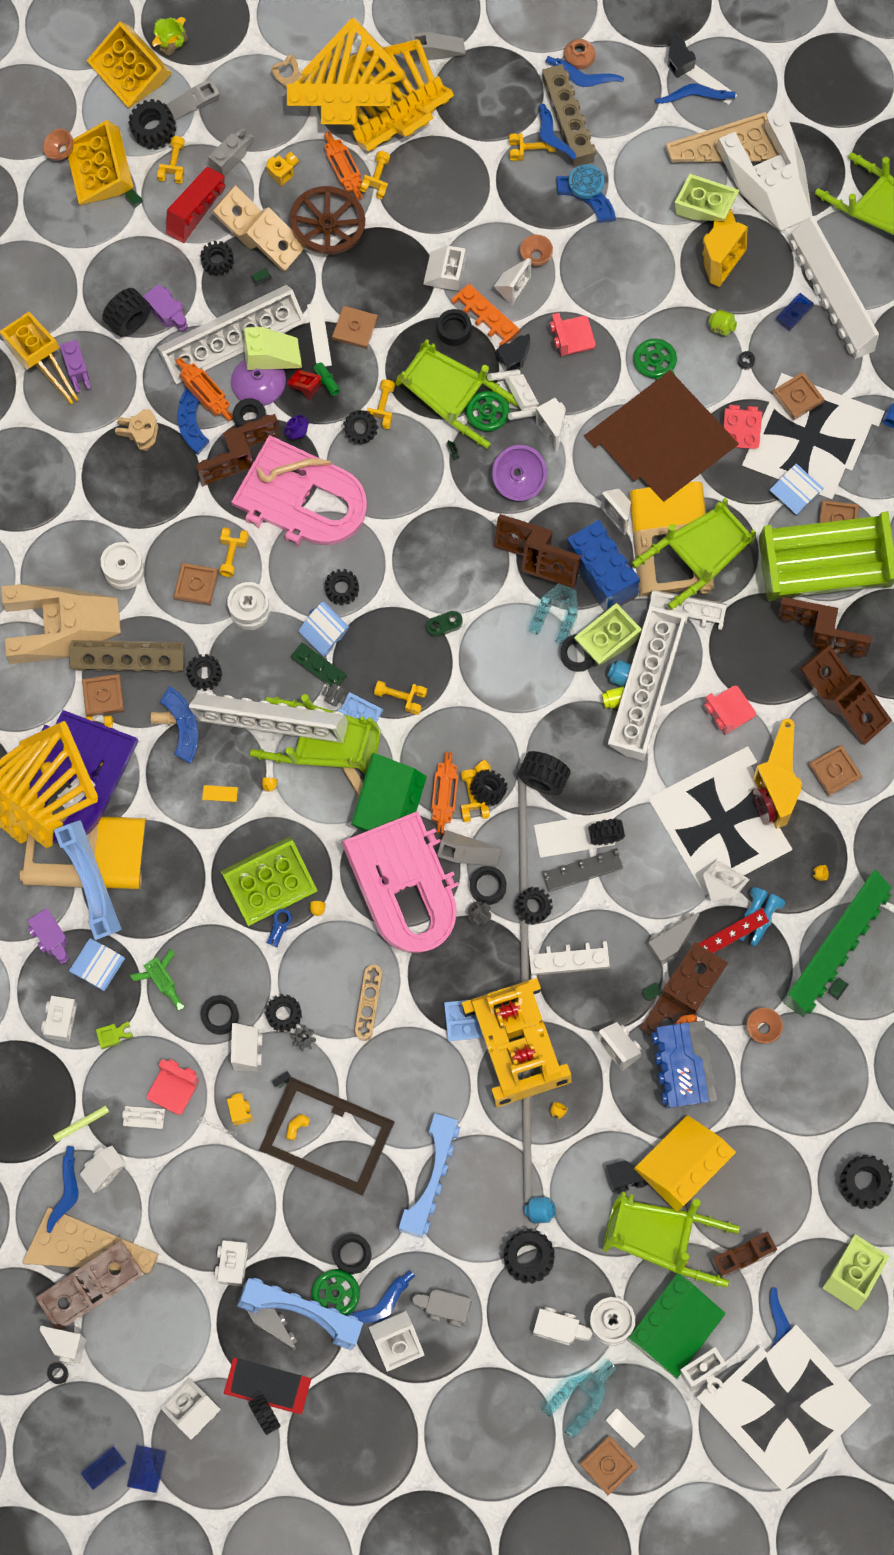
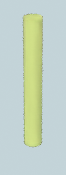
[53,1105,109,1142]

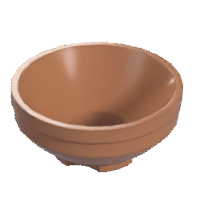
[564,39,595,70]
[43,128,74,161]
[520,234,553,266]
[746,1008,783,1044]

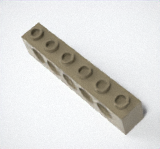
[542,64,596,168]
[69,640,186,672]

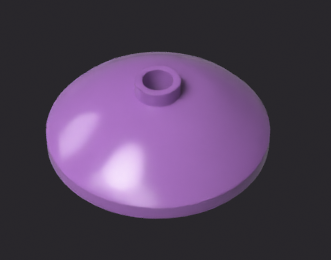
[231,359,286,406]
[492,445,547,501]

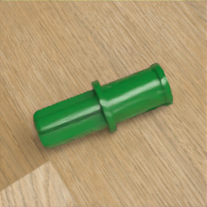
[314,362,341,396]

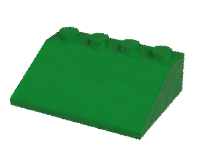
[351,753,427,832]
[628,1274,726,1379]

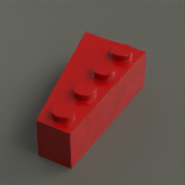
[166,166,226,244]

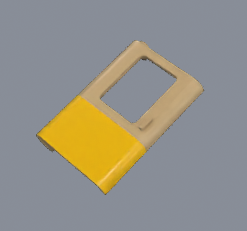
[629,481,714,597]
[20,816,147,890]

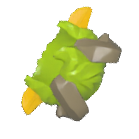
[152,17,189,56]

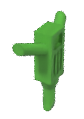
[130,948,185,1011]

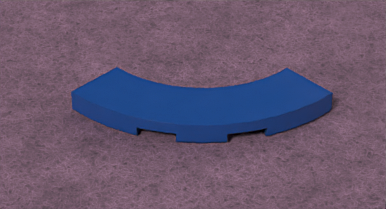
[556,176,616,223]
[177,387,209,455]
[160,686,198,764]

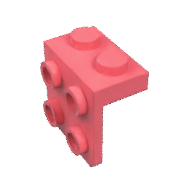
[549,313,596,356]
[724,405,762,449]
[704,686,756,735]
[147,1059,200,1115]

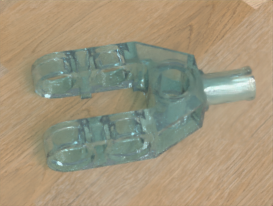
[529,574,580,644]
[542,1360,617,1439]

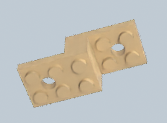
[211,185,305,272]

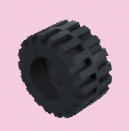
[128,99,177,149]
[102,288,151,337]
[517,751,571,795]
[839,1155,893,1209]
[504,1229,555,1284]

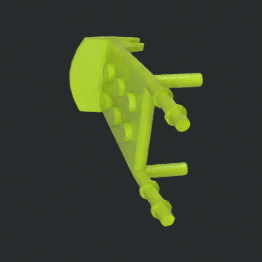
[815,152,894,235]
[395,339,519,449]
[631,498,756,610]
[250,694,381,774]
[602,1192,740,1288]

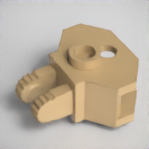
[115,409,159,451]

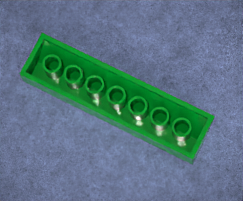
[784,869,892,1017]

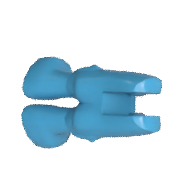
[739,887,786,947]

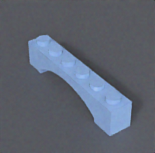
[54,820,122,940]
[399,1113,460,1239]
[237,1278,363,1351]

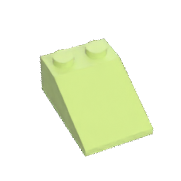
[675,174,739,221]
[243,327,302,370]
[574,603,642,665]
[823,1234,890,1311]

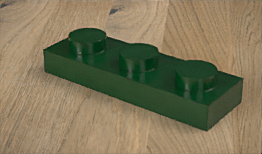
[290,642,347,687]

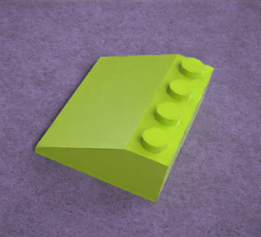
[220,837,318,926]

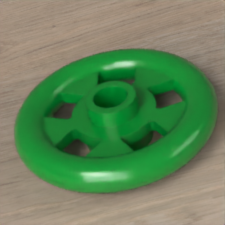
[633,338,677,379]
[466,391,510,432]
[311,1269,360,1316]

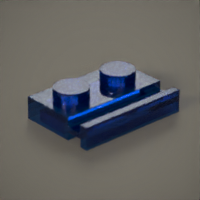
[127,1445,167,1494]

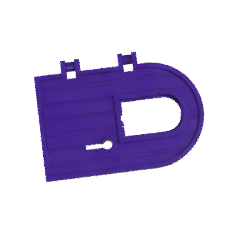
[22,710,139,844]

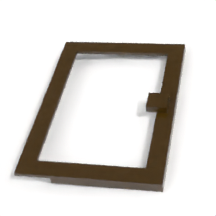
[259,1077,395,1196]

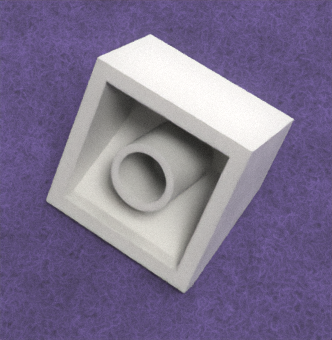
[536,398,566,453]
[598,1022,642,1071]
[231,1023,263,1071]
[369,1311,424,1372]
[40,1326,86,1366]
[160,1378,221,1439]

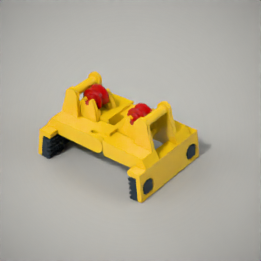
[461,978,572,1108]

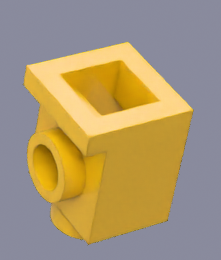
[266,155,294,187]
[227,1093,253,1126]

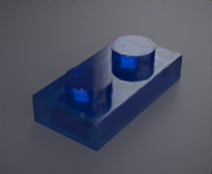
[776,293,814,331]
[80,1446,127,1490]

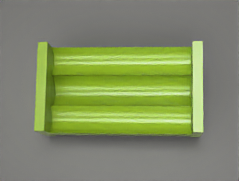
[759,511,894,601]

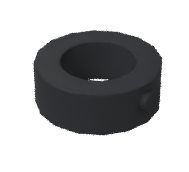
[47,1363,69,1384]

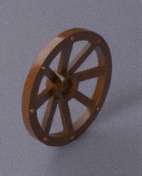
[290,186,366,255]

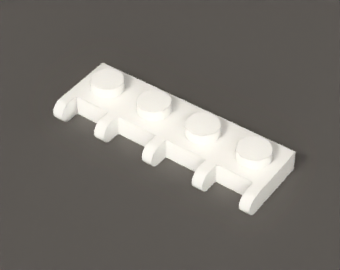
[649,590,727,630]
[529,941,610,976]

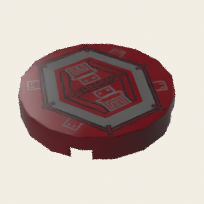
[753,787,776,825]

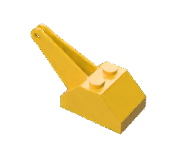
[702,208,748,287]
[0,312,78,405]
[753,719,802,829]

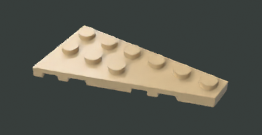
[665,112,779,163]
[22,1207,159,1274]

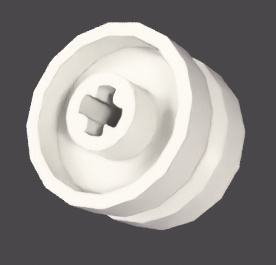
[101,542,145,590]
[227,582,270,630]
[590,1297,635,1346]

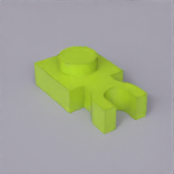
[96,1022,133,1049]

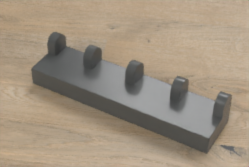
[543,848,623,892]

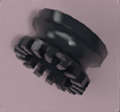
[738,351,755,370]

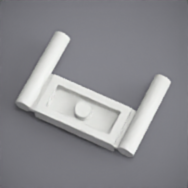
[487,369,539,420]

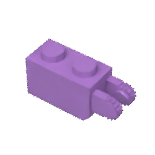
[143,284,188,332]
[60,339,91,393]
[27,908,69,964]

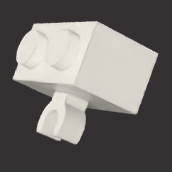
[41,996,77,1042]
[80,1146,126,1193]
[215,1241,249,1286]
[681,1347,727,1395]

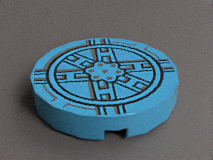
[569,164,604,199]

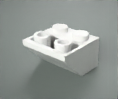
[423,246,466,291]

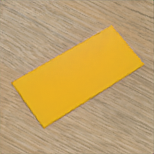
[202,785,238,802]

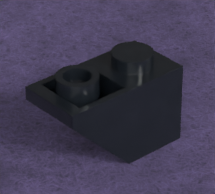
[667,33,696,78]
[496,334,530,371]
[605,1160,648,1194]

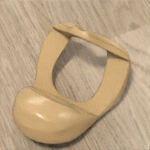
[272,54,302,90]

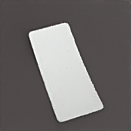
[606,1409,645,1448]

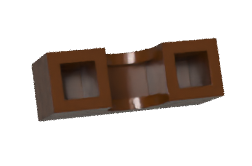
[712,1231,777,1278]

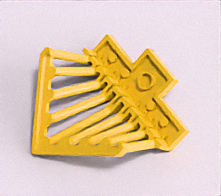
[287,18,405,125]
[347,39,454,151]
[0,721,98,848]

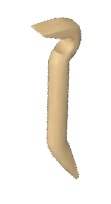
[257,458,332,483]

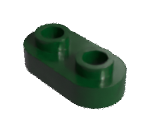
[426,611,463,637]

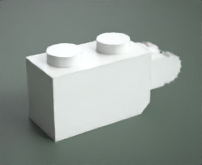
[533,1307,593,1346]

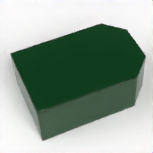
[125,190,143,208]
[643,983,662,1001]

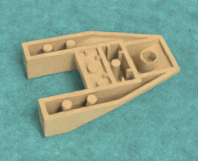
[1,584,121,664]

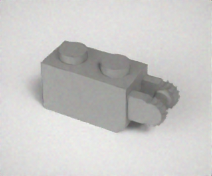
[208,128,254,176]
[412,1290,472,1327]

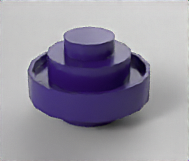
[284,415,309,440]

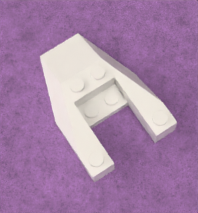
[717,111,812,232]

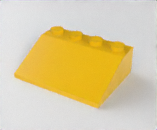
[86,21,172,108]
[65,120,134,205]
[634,1115,736,1212]

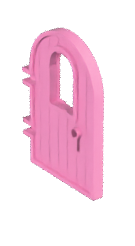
[231,435,367,547]
[341,811,459,953]

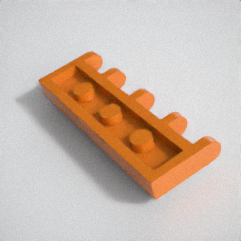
[451,284,520,345]

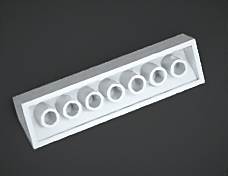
[789,216,879,359]
[157,285,306,384]
[608,606,686,761]
[189,693,348,743]

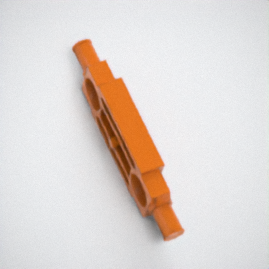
[324,131,363,200]
[175,357,233,422]
[430,752,458,835]

